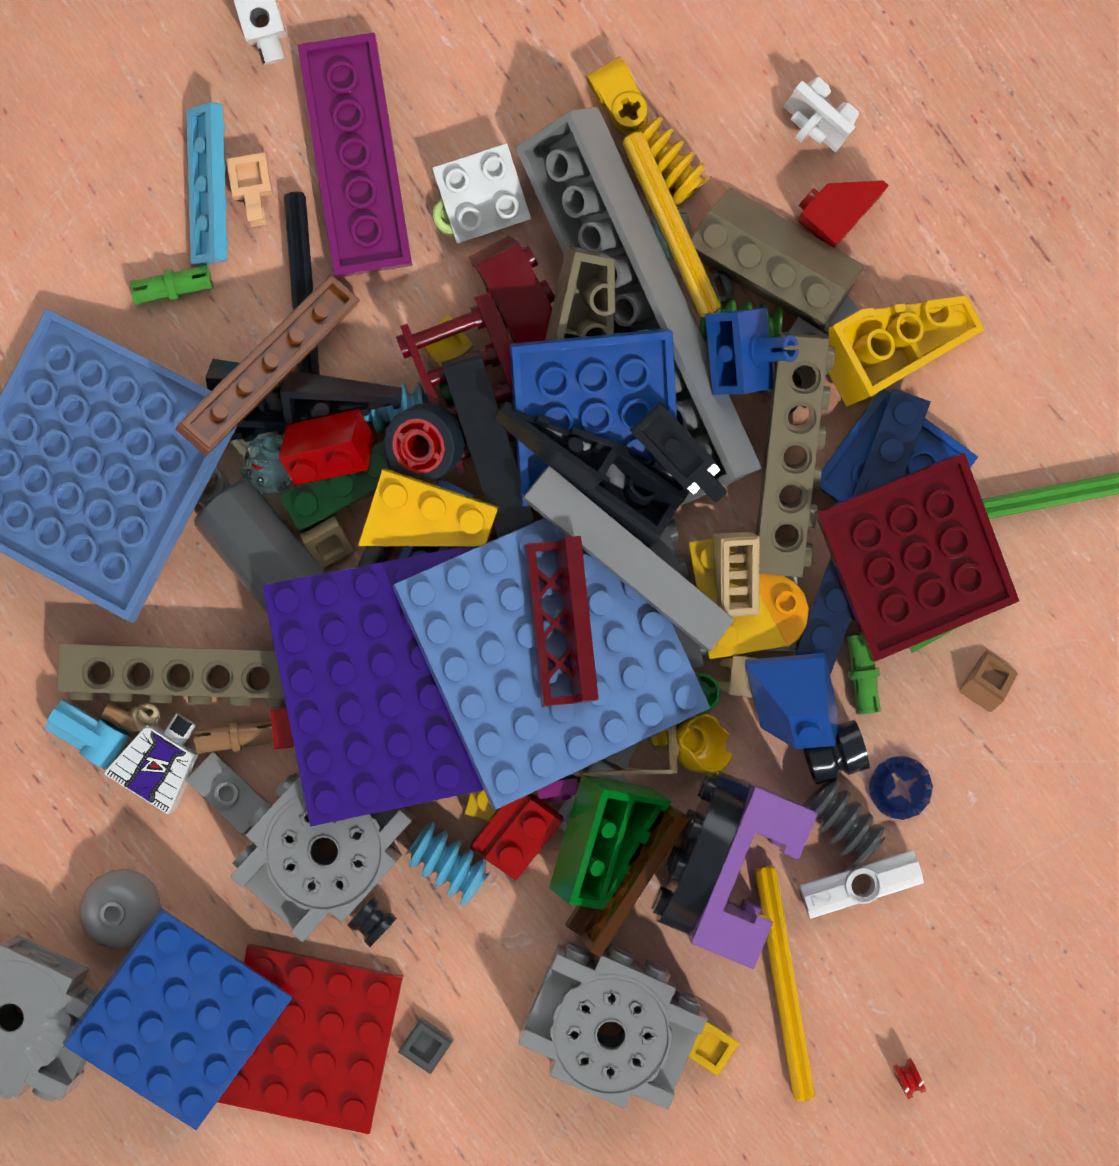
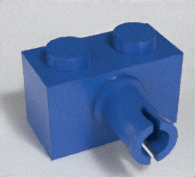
[705,308,799,395]

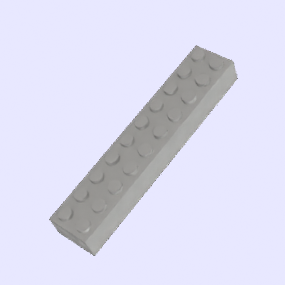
[515,107,762,506]

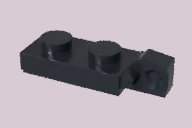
[630,402,728,504]

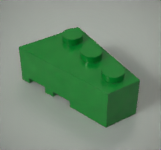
[549,775,672,910]

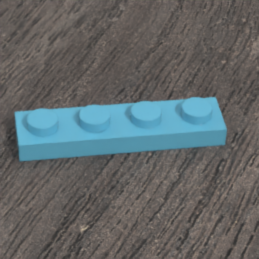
[186,102,228,266]

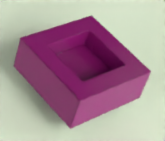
[537,775,578,802]

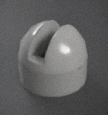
[708,272,734,305]

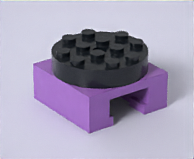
[651,770,818,969]

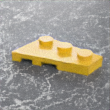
[358,468,499,546]
[689,538,787,659]

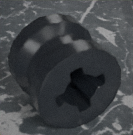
[347,896,397,947]

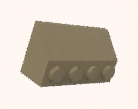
[691,188,865,333]

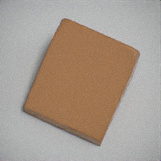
[960,651,1018,712]

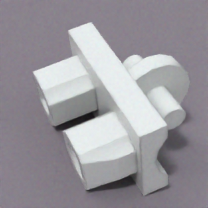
[783,77,859,153]

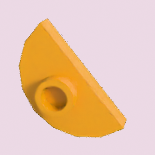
[759,574,809,647]

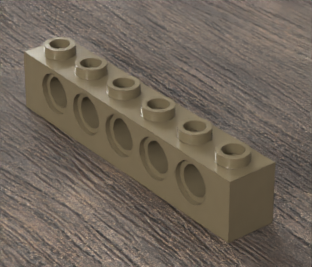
[756,332,835,578]
[57,644,286,707]

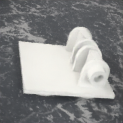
[432,143,531,244]

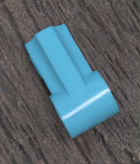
[44,699,130,770]

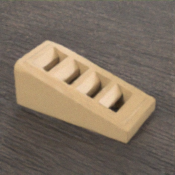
[713,531,760,617]

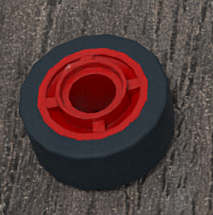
[383,403,465,482]

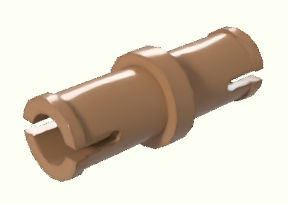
[194,719,274,755]

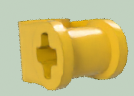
[586,56,648,136]

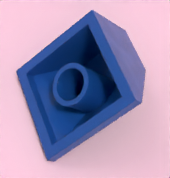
[745,653,839,749]

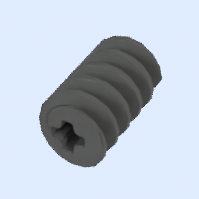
[803,779,886,868]

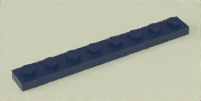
[794,388,931,675]

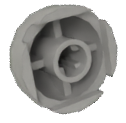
[80,869,161,949]

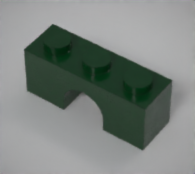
[280,440,396,533]

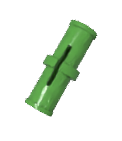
[130,264,213,305]
[846,633,881,714]

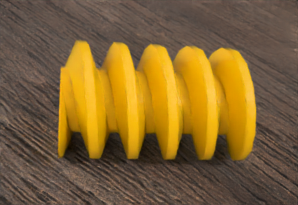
[641,116,712,206]

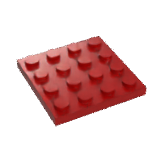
[217,943,403,1134]

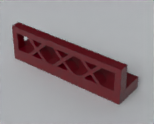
[524,536,599,707]

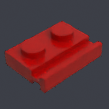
[470,794,564,881]

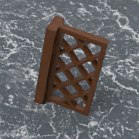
[565,805,689,957]

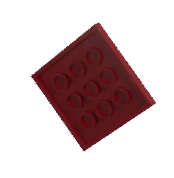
[814,453,1019,662]

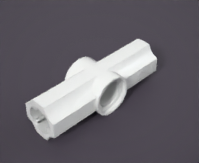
[799,850,924,919]

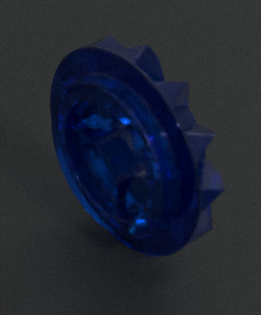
[869,756,934,820]

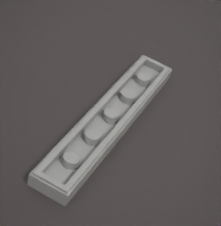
[522,466,735,651]

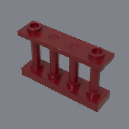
[396,292,516,476]

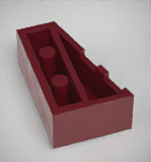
[468,235,555,343]

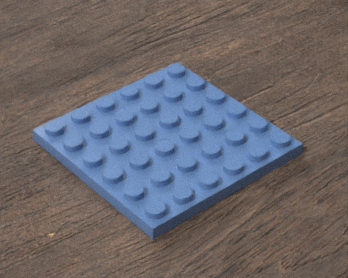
[0,308,237,623]
[392,518,710,810]

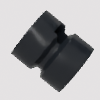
[803,720,870,785]

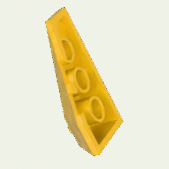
[828,295,985,407]

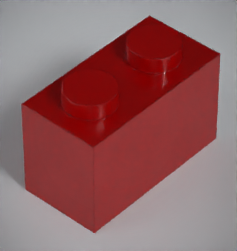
[278,409,375,486]

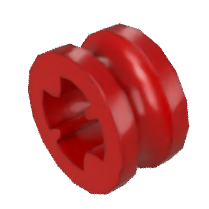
[893,1058,926,1099]

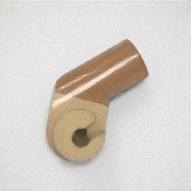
[100,701,160,734]

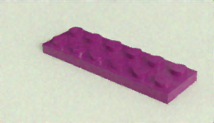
[298,32,413,278]

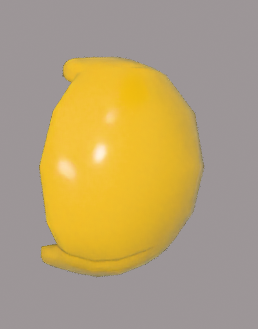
[676,712,733,774]

